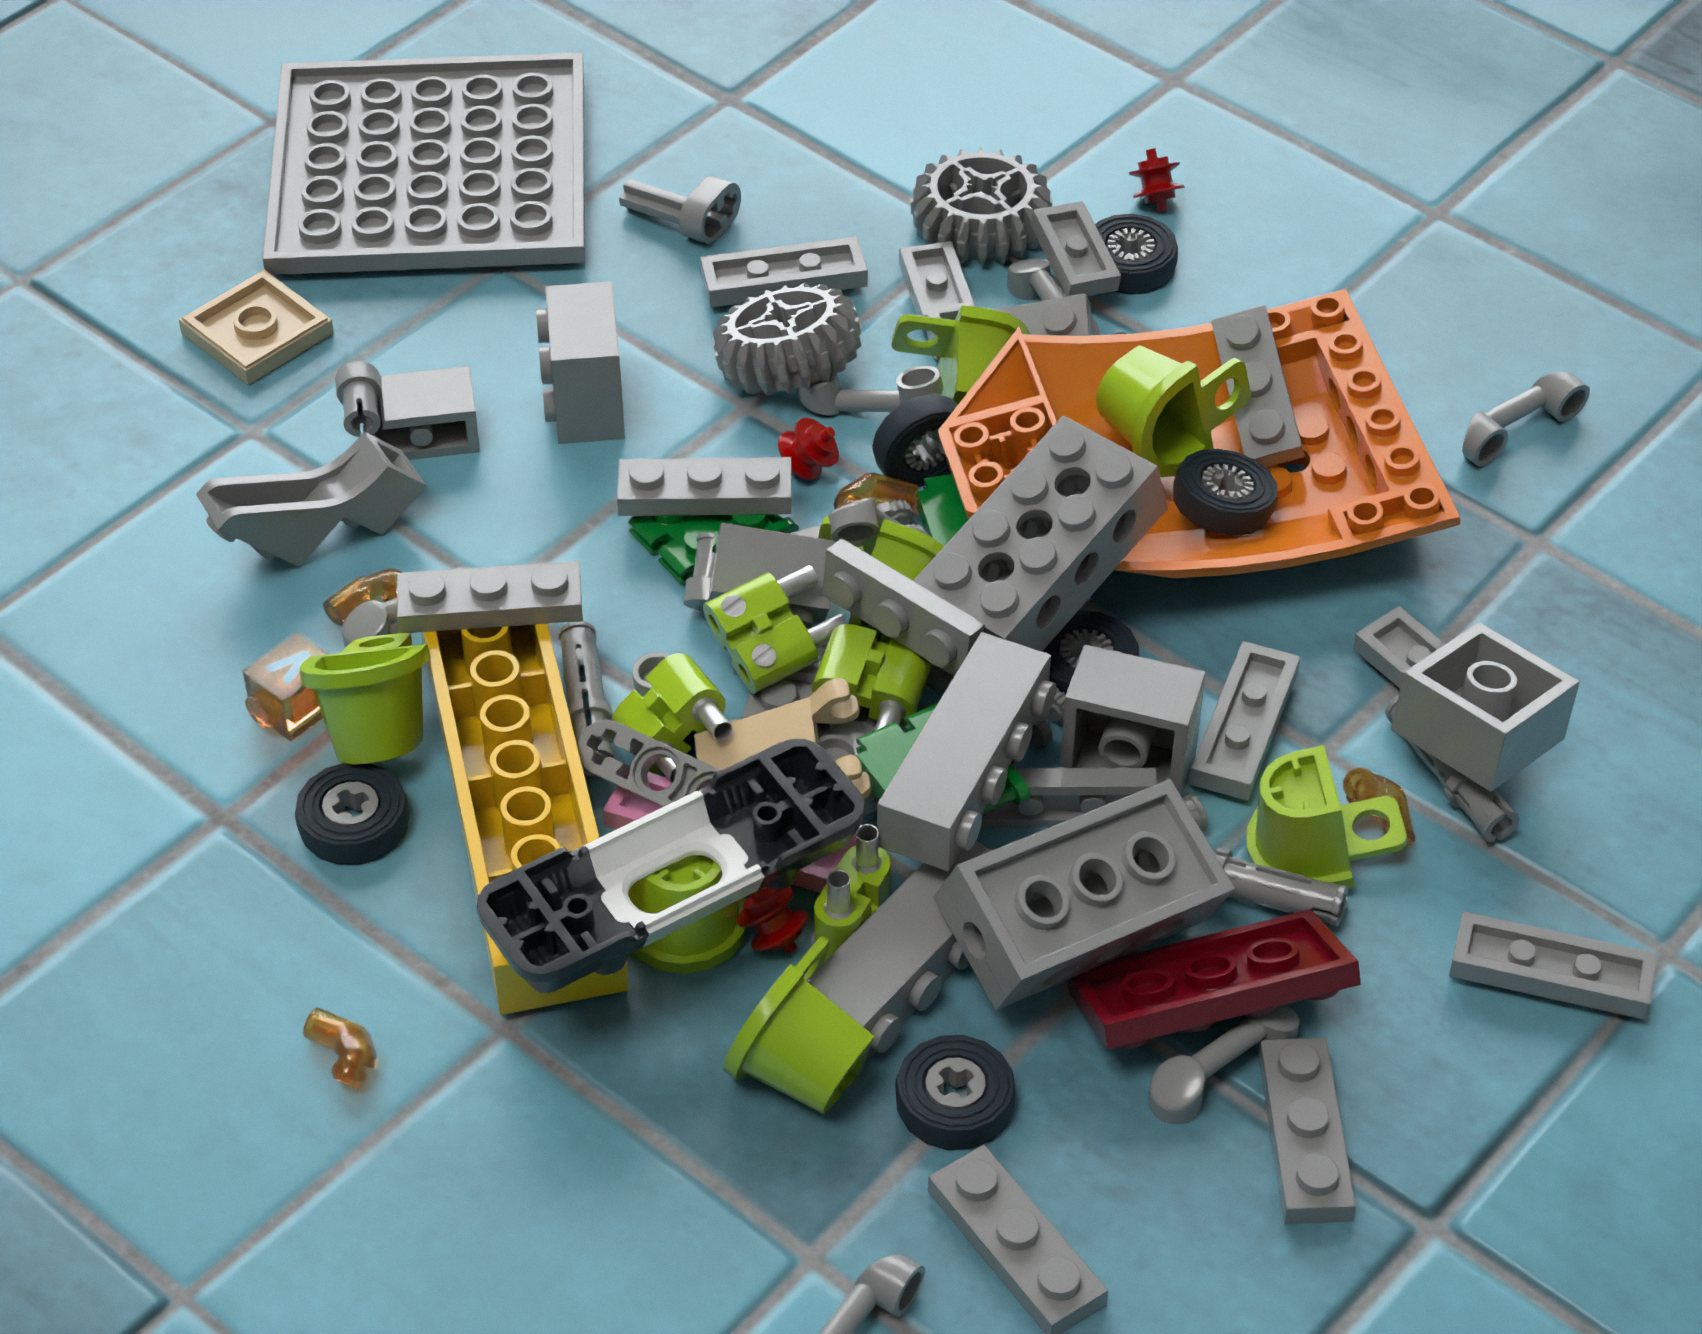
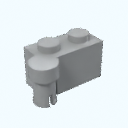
[335,361,480,460]
[683,523,836,628]

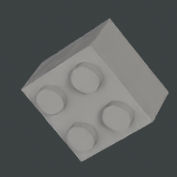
[536,281,625,444]
[1391,622,1580,792]
[1060,644,1206,797]

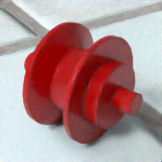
[1129,148,1185,212]
[778,417,839,481]
[736,887,808,954]

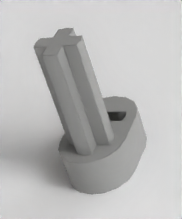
[619,176,741,244]

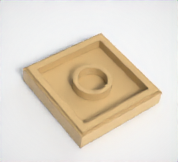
[179,269,334,385]

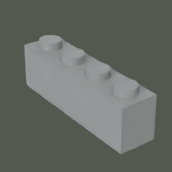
[877,632,1056,871]
[806,841,992,1064]

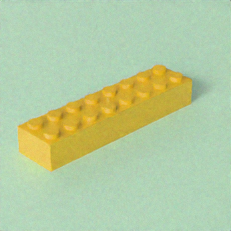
[421,624,629,1015]

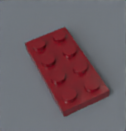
[1067,909,1361,1049]

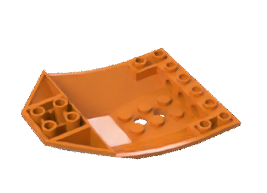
[938,289,1460,578]

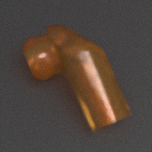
[833,472,918,509]
[323,568,404,626]
[1342,767,1416,849]
[303,1007,378,1087]

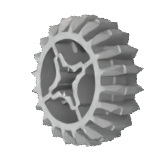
[911,147,1053,266]
[713,283,862,395]

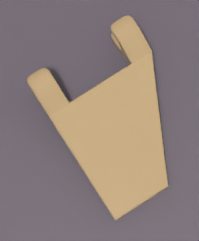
[694,678,871,799]

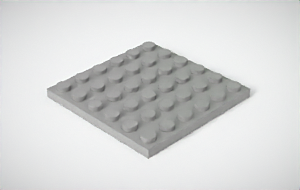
[263,53,585,275]

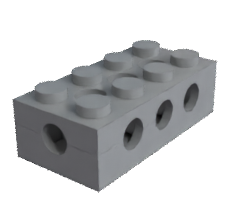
[913,415,1168,652]
[933,779,1235,1010]

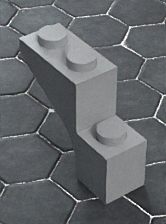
[196,432,427,567]

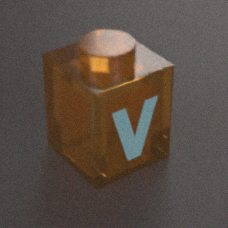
[242,631,328,742]

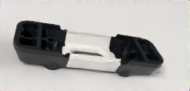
[477,739,864,993]

